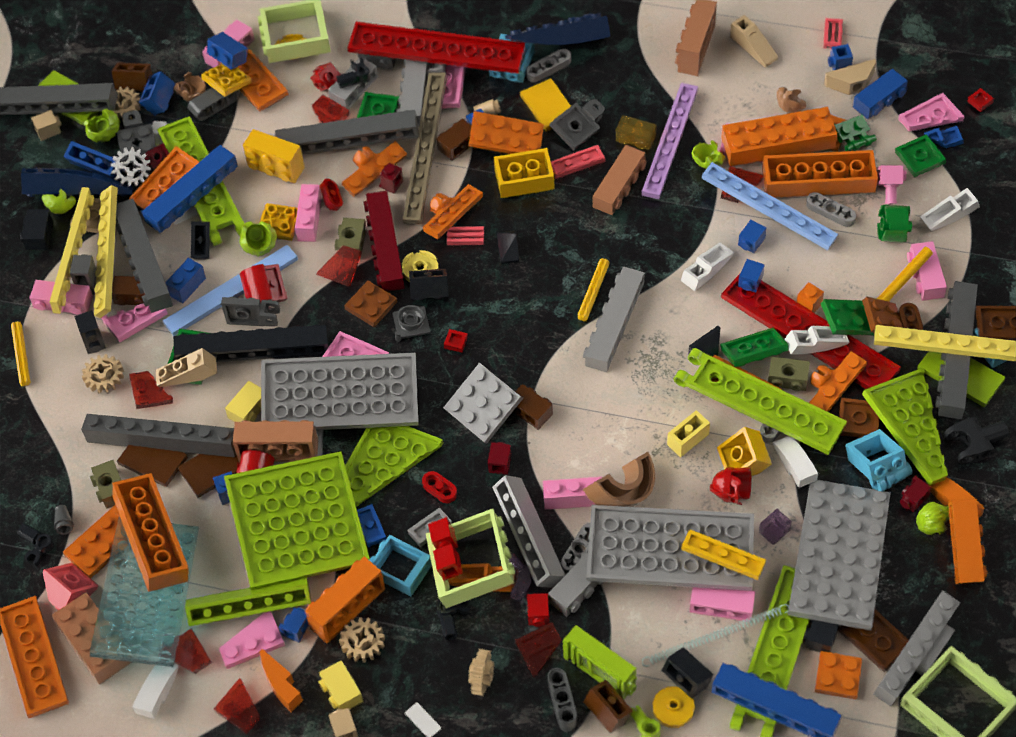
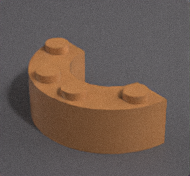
[583,452,655,507]

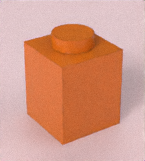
[797,282,824,313]

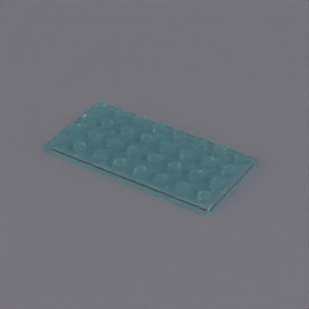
[90,516,199,667]

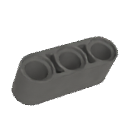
[188,87,240,121]
[548,668,577,732]

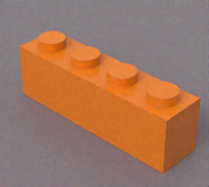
[948,499,987,584]

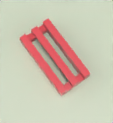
[823,18,843,49]
[447,226,484,245]

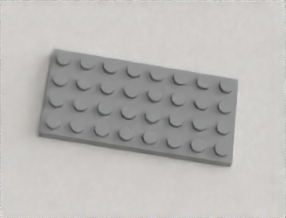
[261,353,418,430]
[788,480,890,630]
[586,505,754,591]

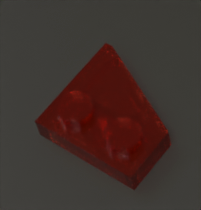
[312,94,350,123]
[316,245,362,287]
[129,371,173,409]
[515,622,562,677]
[158,628,213,674]

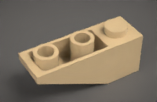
[730,15,778,67]
[155,348,217,387]

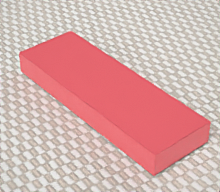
[550,145,605,179]

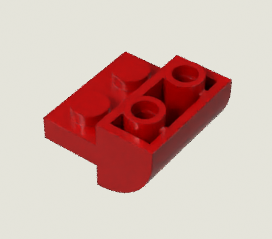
[239,264,288,303]

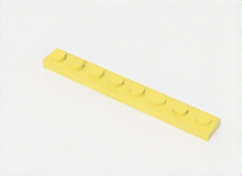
[93,185,118,318]
[49,187,94,314]
[874,325,1016,361]

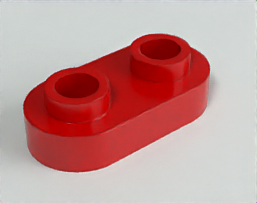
[320,178,343,211]
[422,471,457,503]

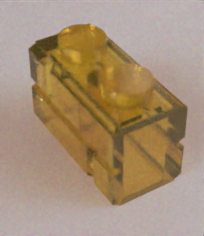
[616,115,657,150]

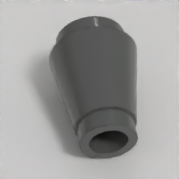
[54,505,74,535]

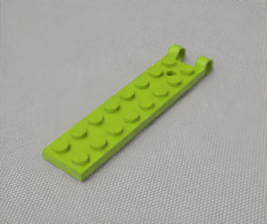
[157,116,244,246]
[673,348,847,455]
[729,565,810,737]

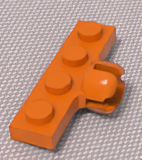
[342,141,407,198]
[423,184,483,239]
[809,351,867,412]

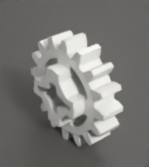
[111,147,151,187]

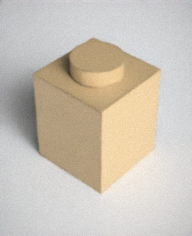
[31,110,61,141]
[329,708,358,737]

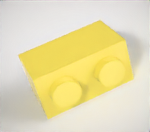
[225,380,261,422]
[667,410,710,457]
[319,661,363,709]

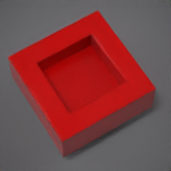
[967,88,994,112]
[444,329,468,353]

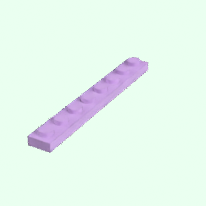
[642,83,698,199]

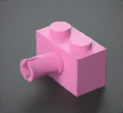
[876,165,906,204]

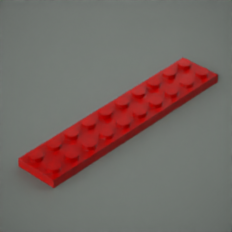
[347,21,525,74]
[721,274,901,389]

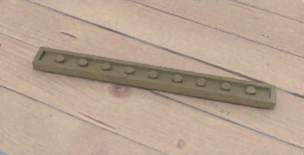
[402,72,447,224]

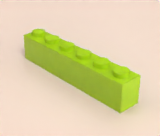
[185,577,311,626]

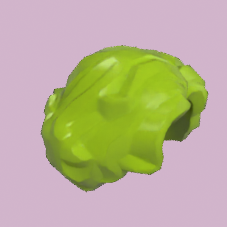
[84,109,120,142]
[239,221,277,256]

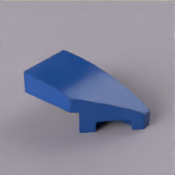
[924,126,963,148]

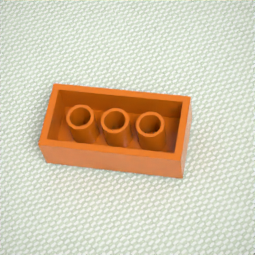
[305,556,385,644]

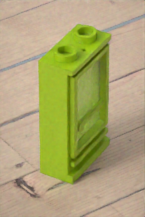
[563,625,637,700]

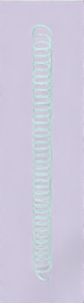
[642,604,789,667]

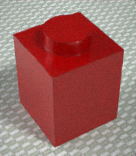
[428,517,458,549]
[433,544,463,581]
[527,593,549,627]

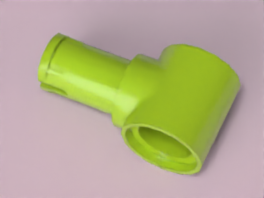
[631,705,660,737]

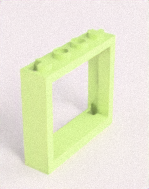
[257,0,331,63]
[426,509,515,608]
[900,646,1016,737]

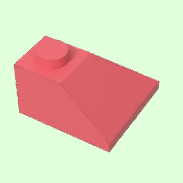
[43,563,99,610]

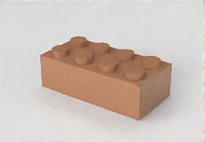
[675,0,717,76]
[233,420,318,462]
[51,592,134,684]

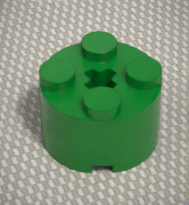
[877,205,912,243]

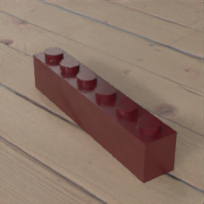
[363,190,405,292]

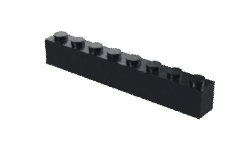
[173,324,328,362]

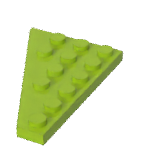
[862,368,948,486]
[345,426,443,507]

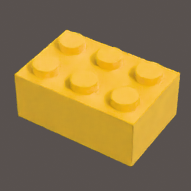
[243,129,305,183]
[494,148,554,198]

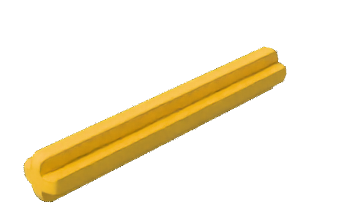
[876,246,933,302]
[578,258,609,321]
[11,321,31,386]

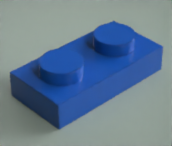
[357,504,387,547]

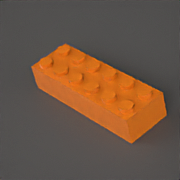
[721,107,838,167]
[762,150,878,198]
[113,473,189,592]

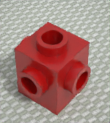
[310,62,341,91]

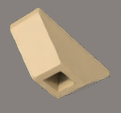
[824,59,876,95]

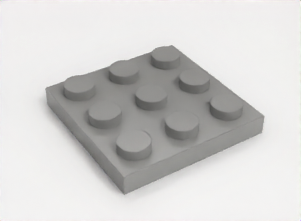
[443,363,523,444]

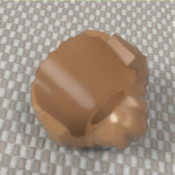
[174,72,207,101]
[777,87,806,113]

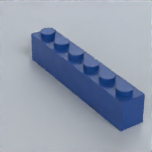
[142,145,238,233]
[711,663,842,737]

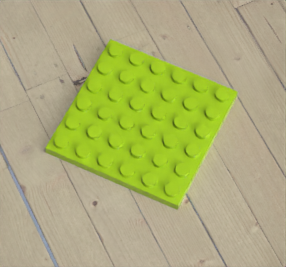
[224,451,370,590]

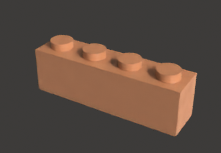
[593,145,647,215]

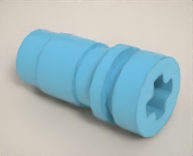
[869,461,912,492]

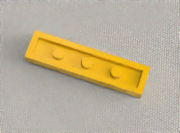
[681,529,766,580]

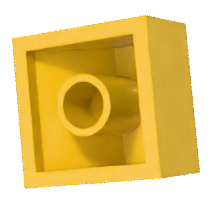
[717,427,772,476]

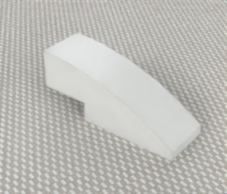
[920,188,980,231]
[681,243,734,291]
[785,326,849,355]
[772,436,818,488]
[132,660,180,719]

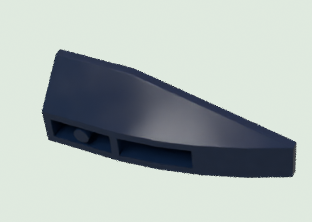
[505,13,611,45]
[21,168,133,197]

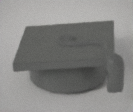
[392,305,431,342]

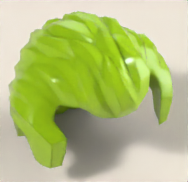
[692,140,725,169]
[42,189,76,214]
[916,502,950,535]

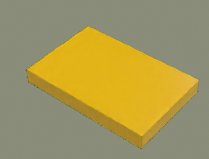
[520,79,571,132]

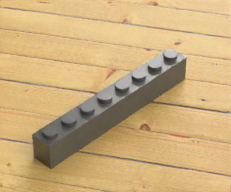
[0,83,118,115]
[275,110,419,154]
[116,199,173,313]
[935,281,978,420]
[81,414,236,457]

